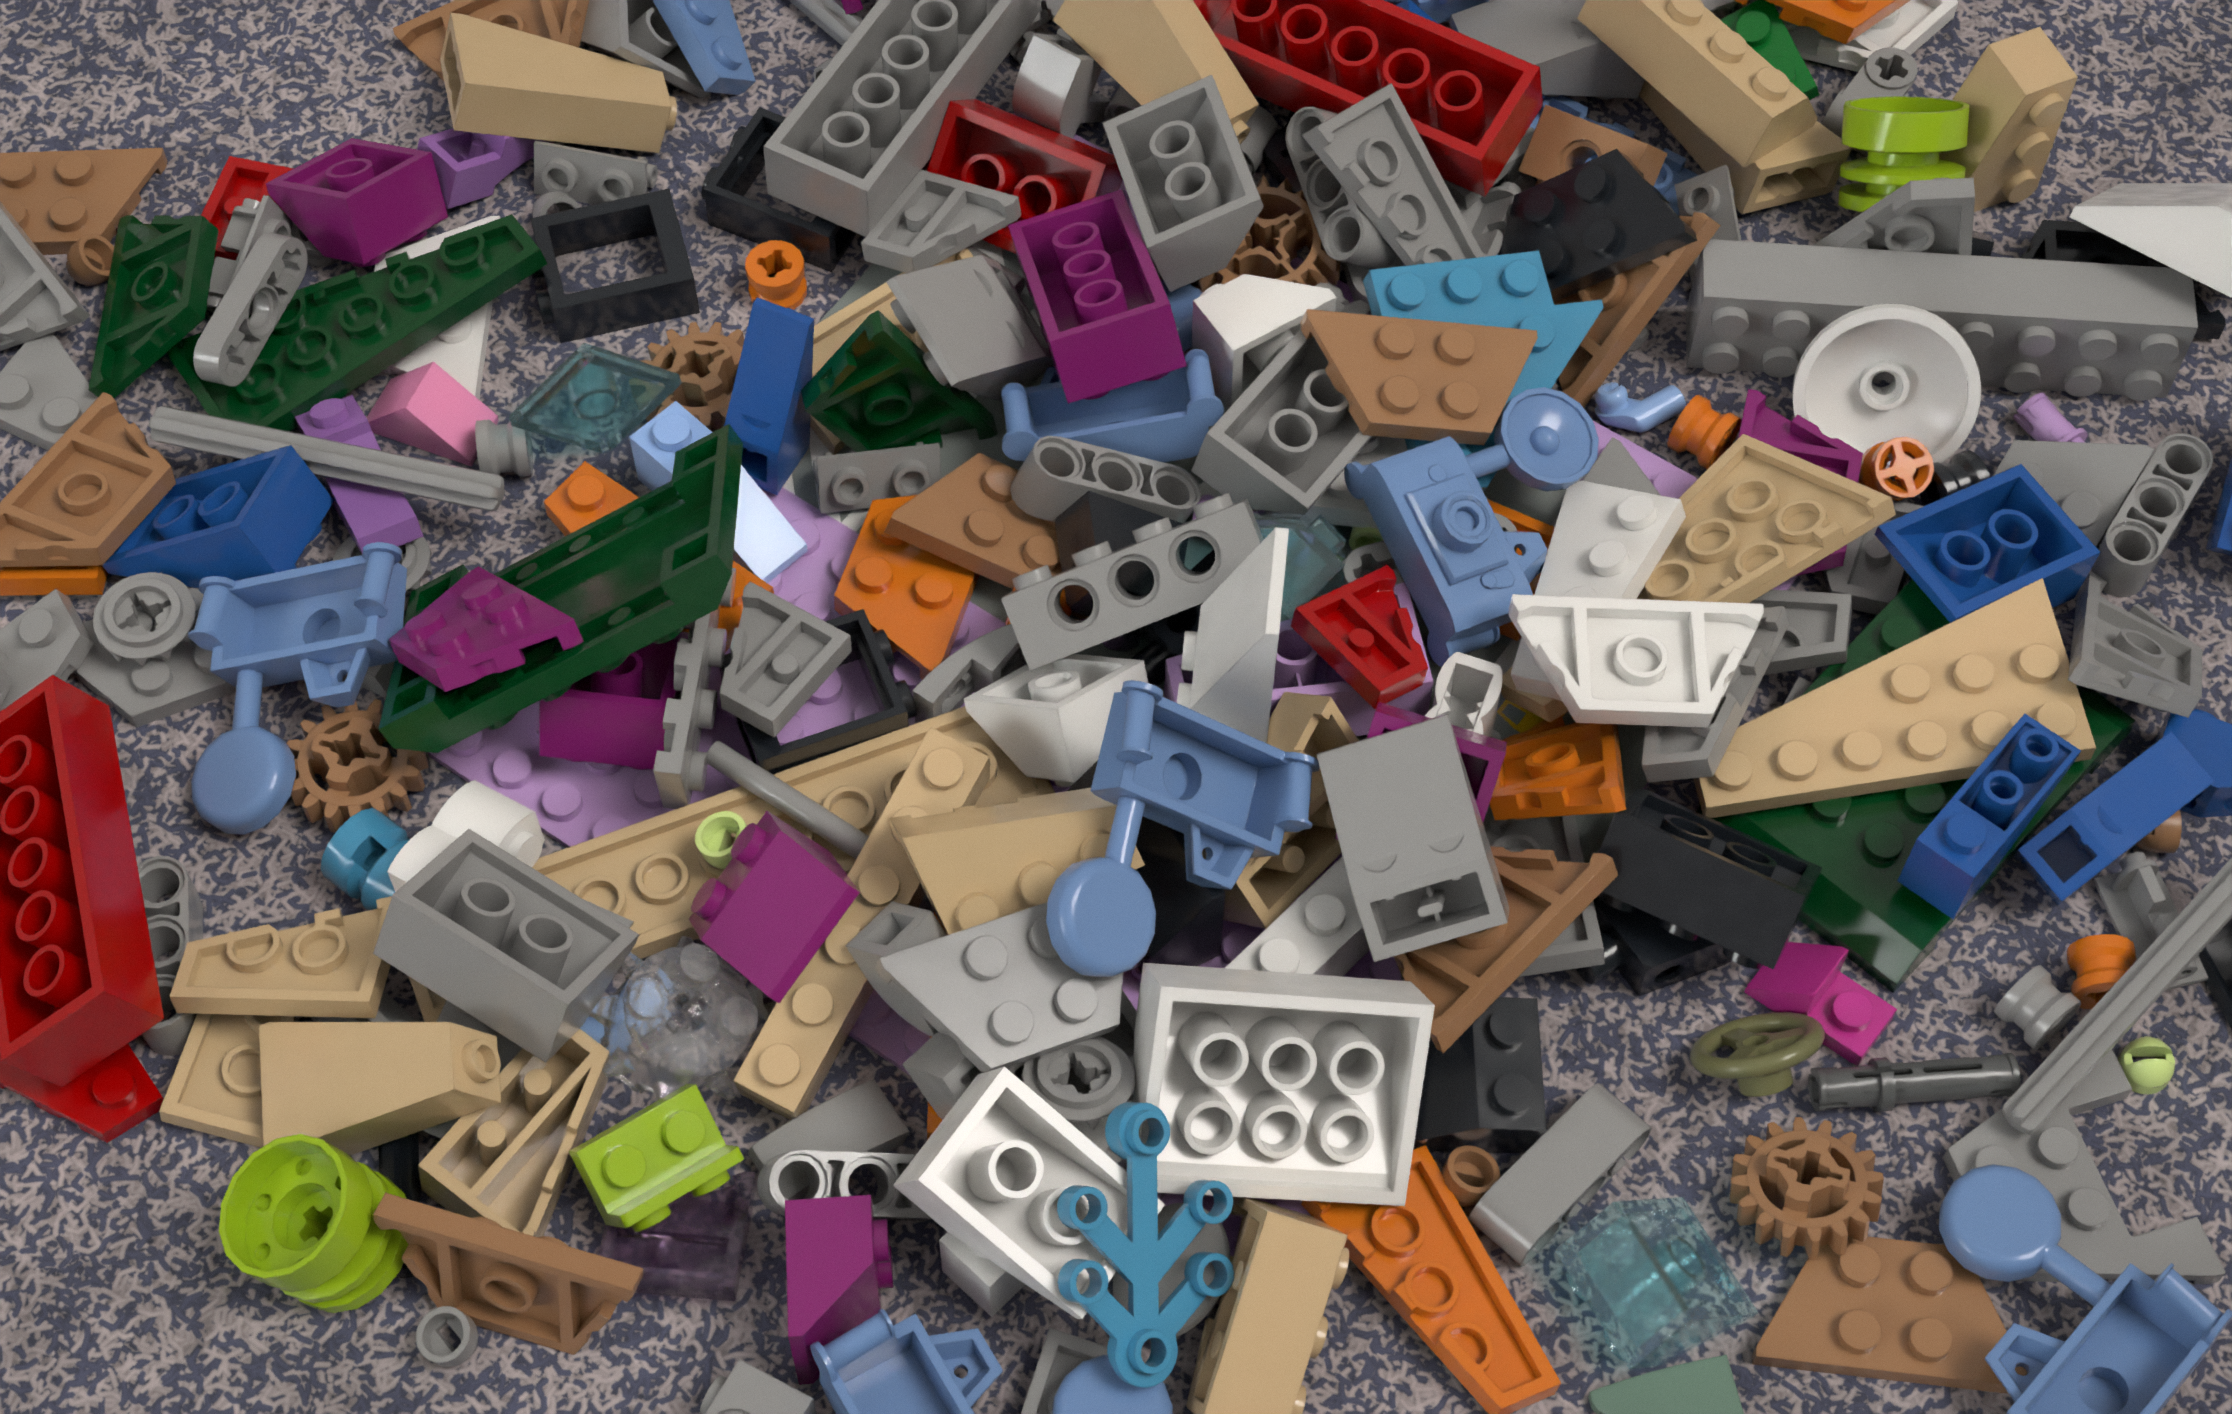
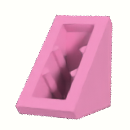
[366,362,499,466]

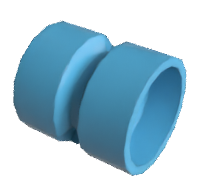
[320,808,410,910]

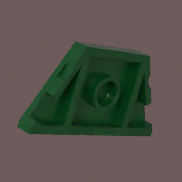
[88,215,219,398]
[801,310,998,452]

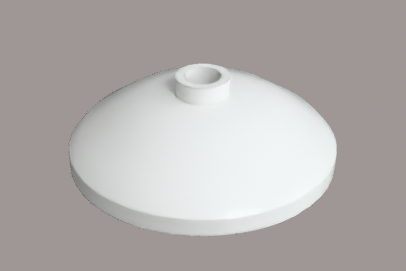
[1792,304,1981,481]

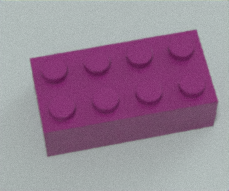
[1008,189,1187,404]

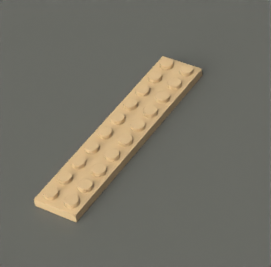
[409,706,1055,1022]

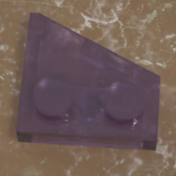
[599,1171,757,1302]

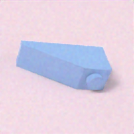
[629,401,808,583]

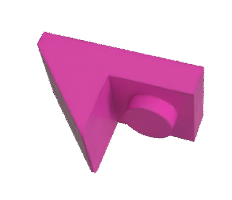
[1744,942,1897,1066]

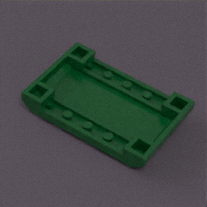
[378,424,743,753]
[1696,579,2136,993]

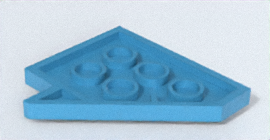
[1363,251,1604,491]

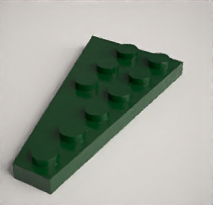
[166,214,548,460]

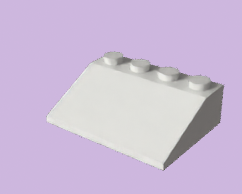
[2070,183,2232,298]
[1133,963,1435,1206]

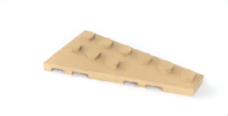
[1501,434,1896,722]
[1694,578,2096,818]

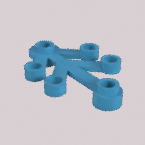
[1057,1102,1234,1388]

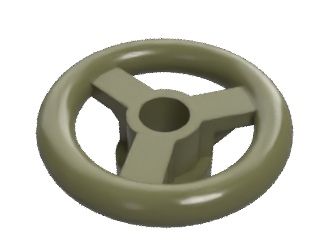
[1690,1012,1825,1097]

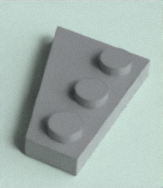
[1642,606,1790,782]

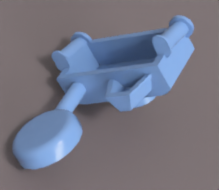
[1001,280,1224,463]
[1344,387,1599,667]
[188,542,407,835]
[1046,680,1320,977]
[1939,1164,2232,1414]
[810,1309,1173,1414]

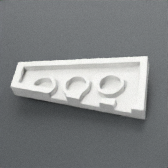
[1511,480,1686,701]

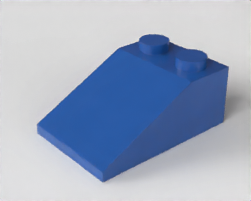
[102,445,335,588]
[1874,464,2101,623]

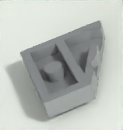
[861,170,1021,273]
[1993,440,2155,548]
[0,589,94,712]

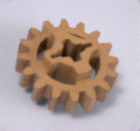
[634,322,744,432]
[287,699,429,833]
[1729,1117,1884,1260]

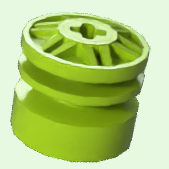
[1838,96,1970,212]
[219,1134,409,1313]

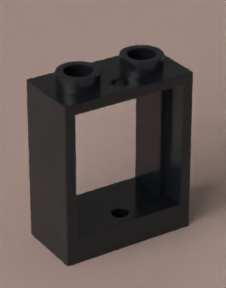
[701,107,857,272]
[530,189,700,343]
[719,609,917,775]

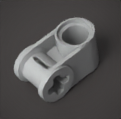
[1822,48,1918,157]

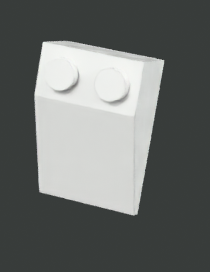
[1177,527,1289,743]
[893,1067,1165,1319]

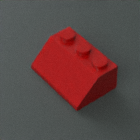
[927,99,1123,254]

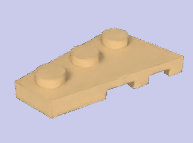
[169,896,392,1018]
[159,931,295,1148]

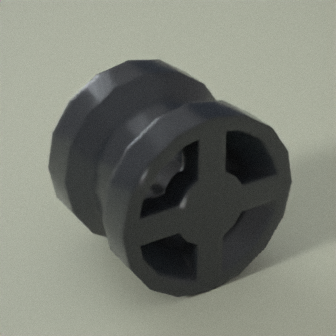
[1920,450,1990,506]

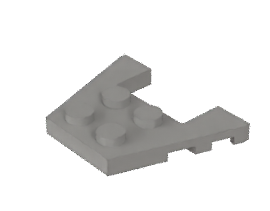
[1943,1049,2225,1284]

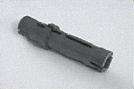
[1808,1053,2020,1112]

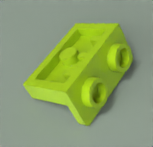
[569,1084,744,1232]

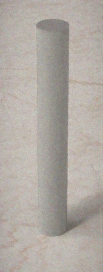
[707,741,869,859]

